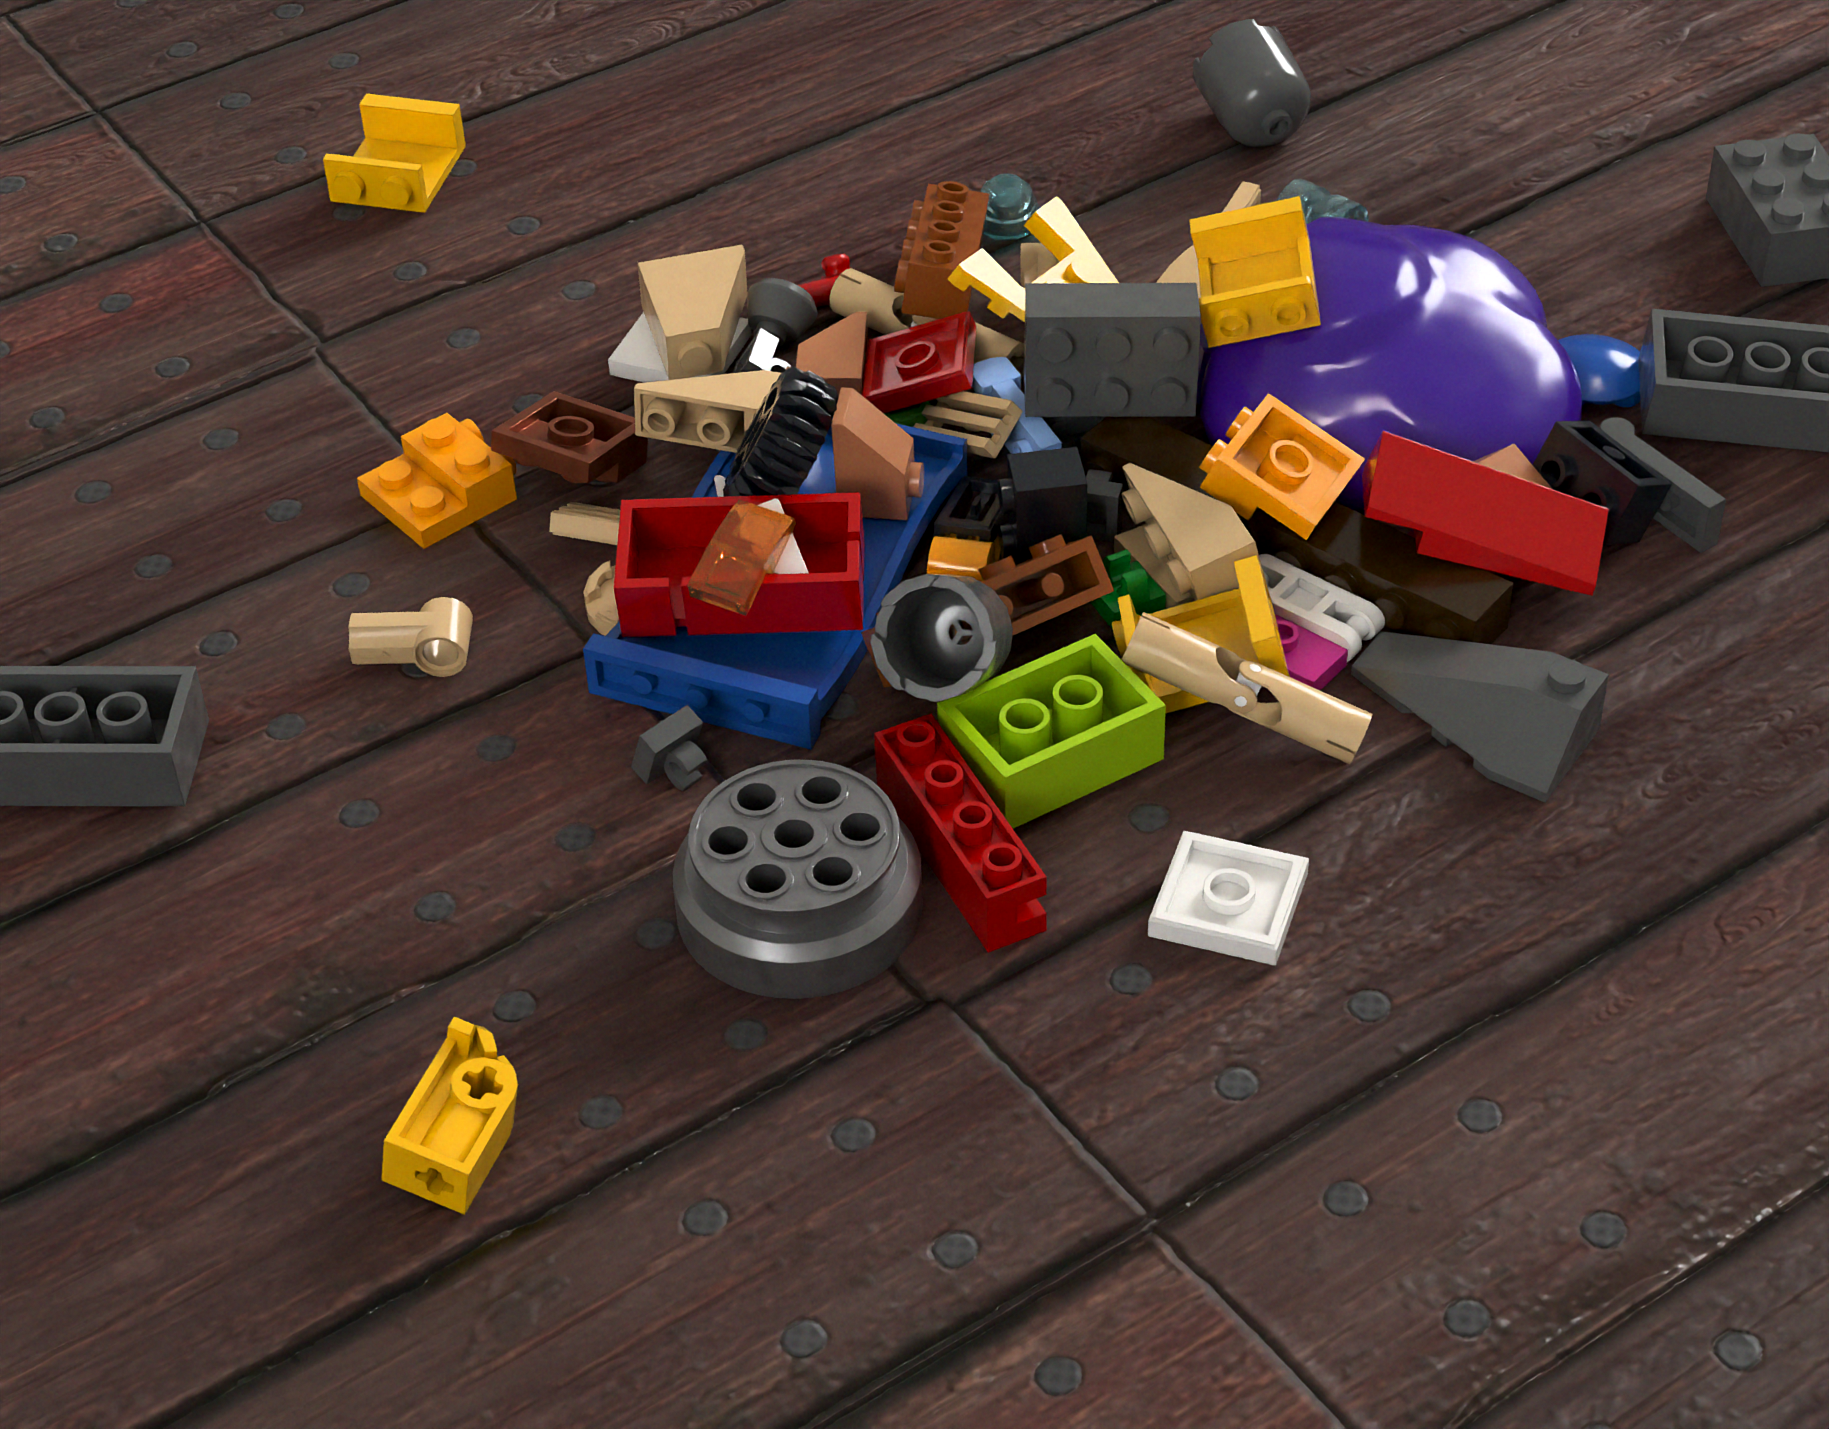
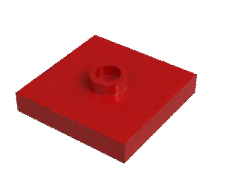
[862,311,977,413]

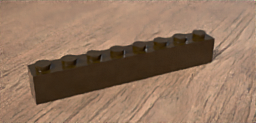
[1080,417,1513,644]

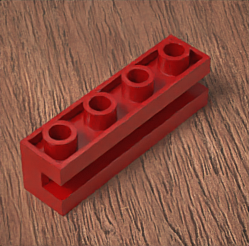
[874,713,1047,953]

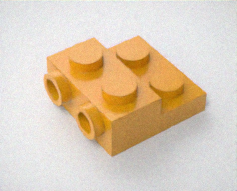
[1199,393,1365,540]
[357,413,517,549]

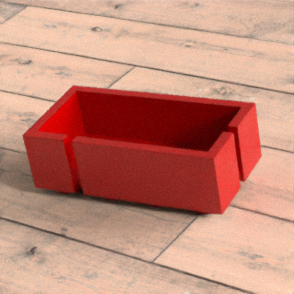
[614,492,865,637]

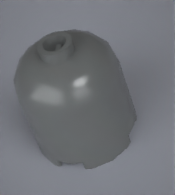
[1193,19,1311,148]
[870,574,1013,702]

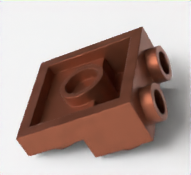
[491,391,648,483]

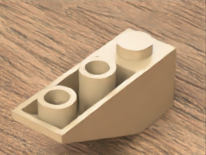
[634,370,782,453]
[1121,463,1267,601]

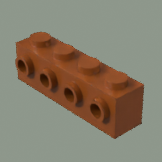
[894,181,990,319]
[861,534,1114,688]

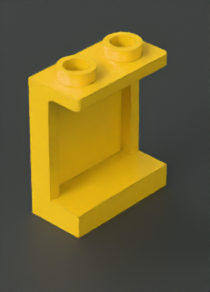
[1189,196,1321,348]
[1112,555,1290,714]

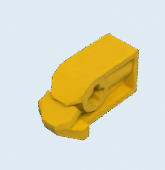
[381,1017,518,1215]

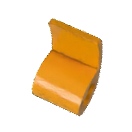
[927,533,1001,581]

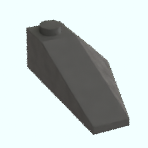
[1351,631,1609,803]

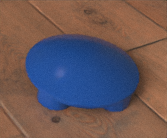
[1558,334,1640,407]

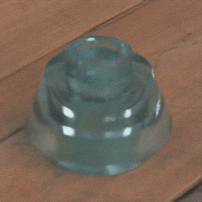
[980,173,1040,241]

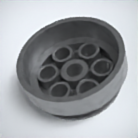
[673,759,923,999]

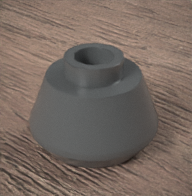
[747,278,818,347]

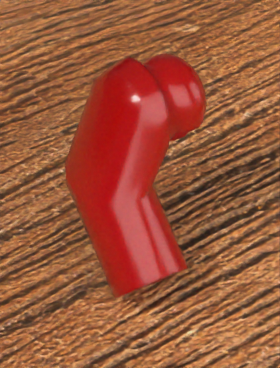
[798,253,850,308]

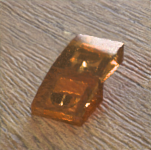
[687,499,796,616]

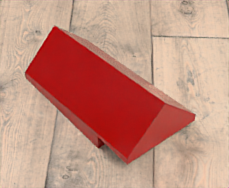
[1362,431,1609,596]

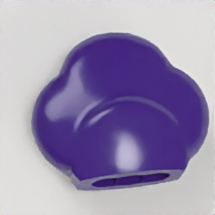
[1196,217,1582,515]

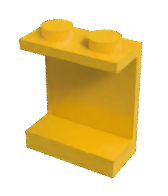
[323,94,466,213]

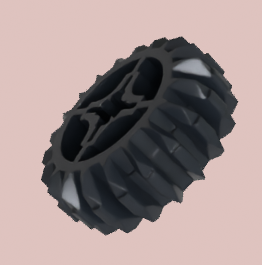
[723,366,838,497]

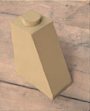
[638,245,747,380]

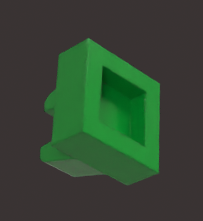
[1090,549,1166,630]

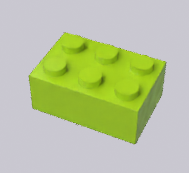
[937,634,1166,829]

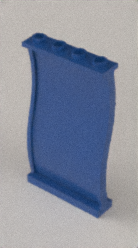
[583,418,968,750]

